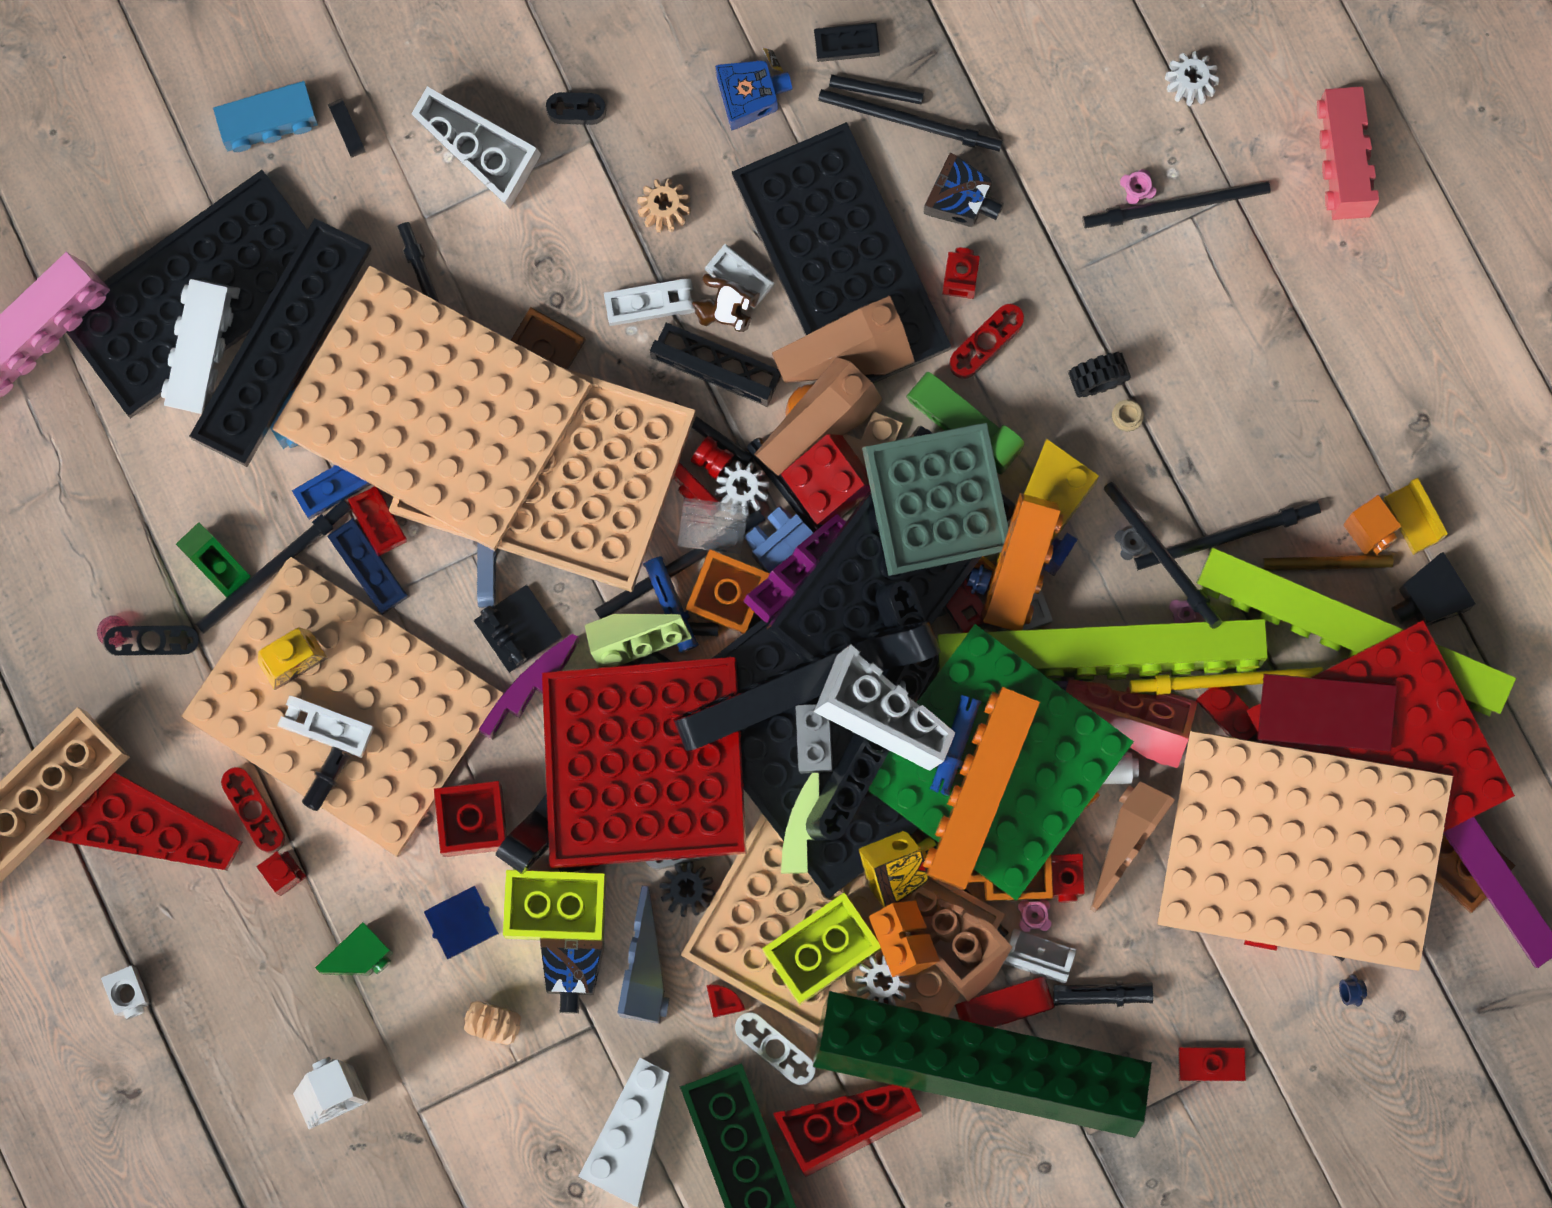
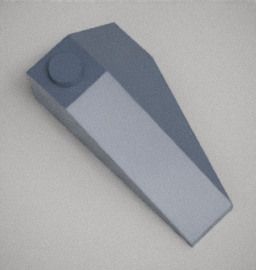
[617,885,670,1024]

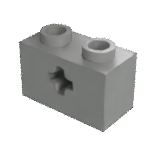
[796,704,834,774]

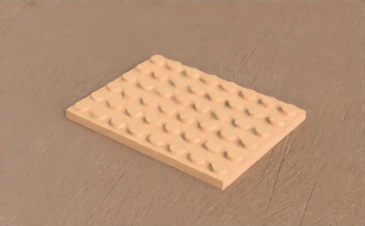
[272,266,592,551]
[389,367,696,592]
[181,557,504,857]
[1157,730,1453,971]
[681,814,1005,1034]

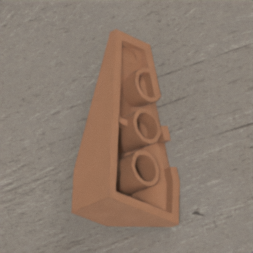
[772,296,915,383]
[754,357,883,476]
[1090,781,1175,913]
[899,886,1012,1002]

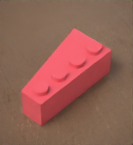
[1317,87,1379,220]

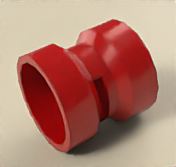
[691,436,735,480]

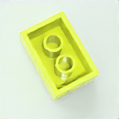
[503,870,607,942]
[762,892,881,1006]

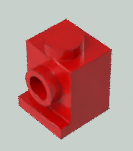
[942,247,980,299]
[256,851,306,896]
[1051,854,1085,903]

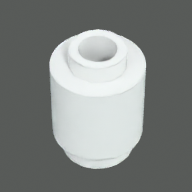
[1103,752,1139,784]

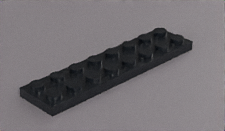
[189,218,372,467]

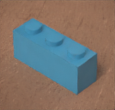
[213,81,318,152]

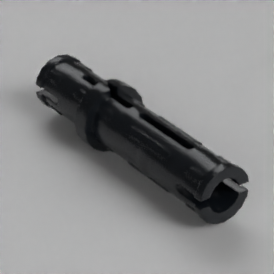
[1053,981,1153,1007]

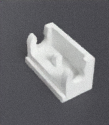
[1003,929,1076,984]

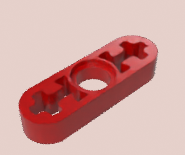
[950,304,1024,379]
[221,767,285,853]

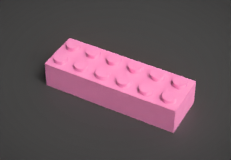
[0,252,110,397]

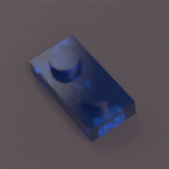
[1044,532,1078,576]

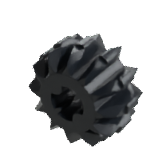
[659,861,715,918]

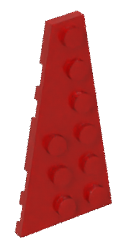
[46,772,243,871]

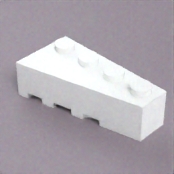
[412,86,541,209]
[161,279,240,414]
[814,645,955,771]
[293,1057,369,1130]
[578,1058,670,1208]

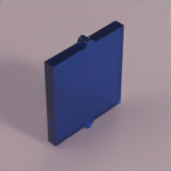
[424,886,499,960]

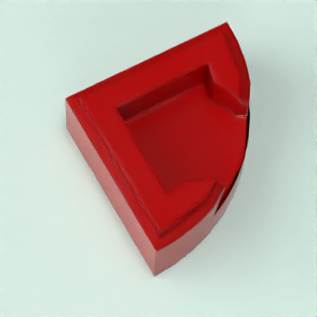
[706,985,746,1018]

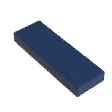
[327,518,408,615]

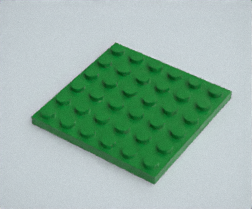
[868,624,1134,901]

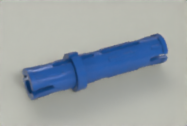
[643,556,699,653]
[929,695,982,796]

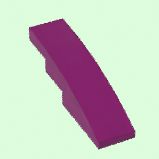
[744,514,846,623]
[479,633,580,740]

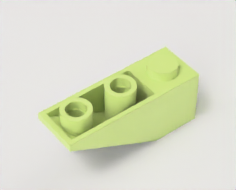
[585,614,692,668]

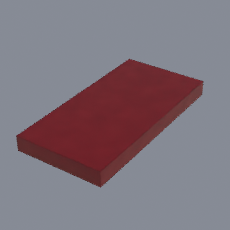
[1258,673,1397,751]

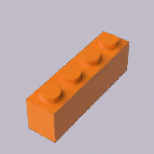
[981,493,1063,631]

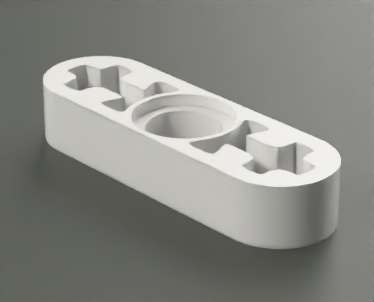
[735,1013,815,1085]

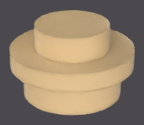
[1112,399,1144,432]

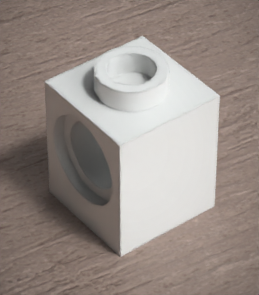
[101,965,151,1019]

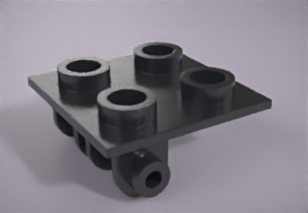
[473,584,563,673]

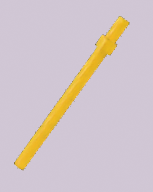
[1129,667,1323,695]

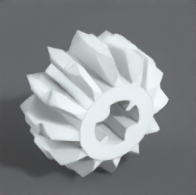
[1165,51,1219,106]
[715,461,769,516]
[855,955,911,1006]

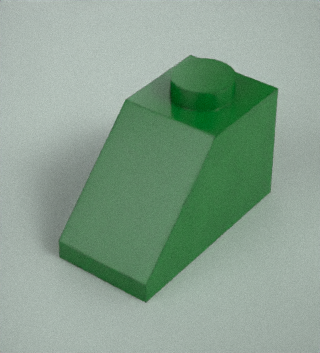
[176,522,251,598]
[315,922,393,976]

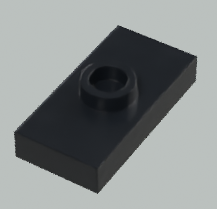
[814,23,880,62]

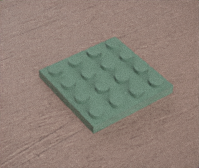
[862,423,1009,576]

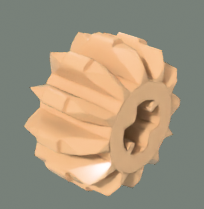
[637,179,691,233]
[464,1001,521,1045]

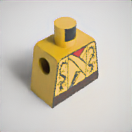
[258,627,328,690]
[858,831,937,907]

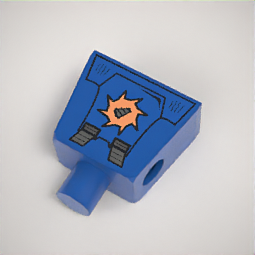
[715,61,793,131]

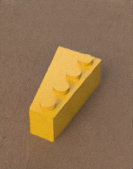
[996,439,1099,566]

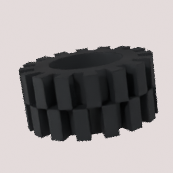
[1068,352,1131,398]

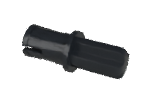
[302,747,350,811]

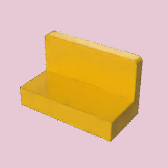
[1383,478,1448,555]

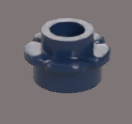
[966,564,992,595]
[1339,974,1367,1007]

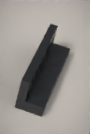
[650,322,781,407]

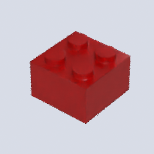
[781,434,870,525]
[434,781,507,857]

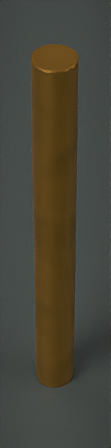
[1263,555,1393,571]

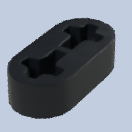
[546,92,606,125]
[328,98,366,158]

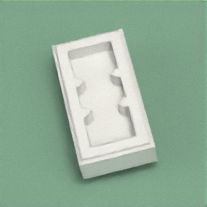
[705,244,774,309]

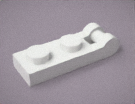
[604,279,695,326]
[277,695,374,758]

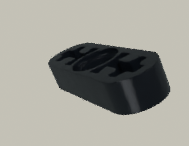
[103,625,199,656]

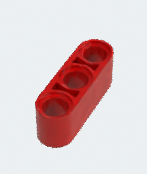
[955,976,1055,1028]

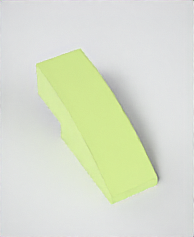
[781,773,819,874]

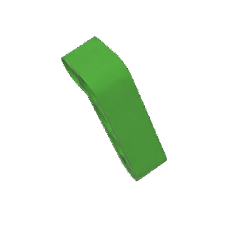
[906,372,1024,475]

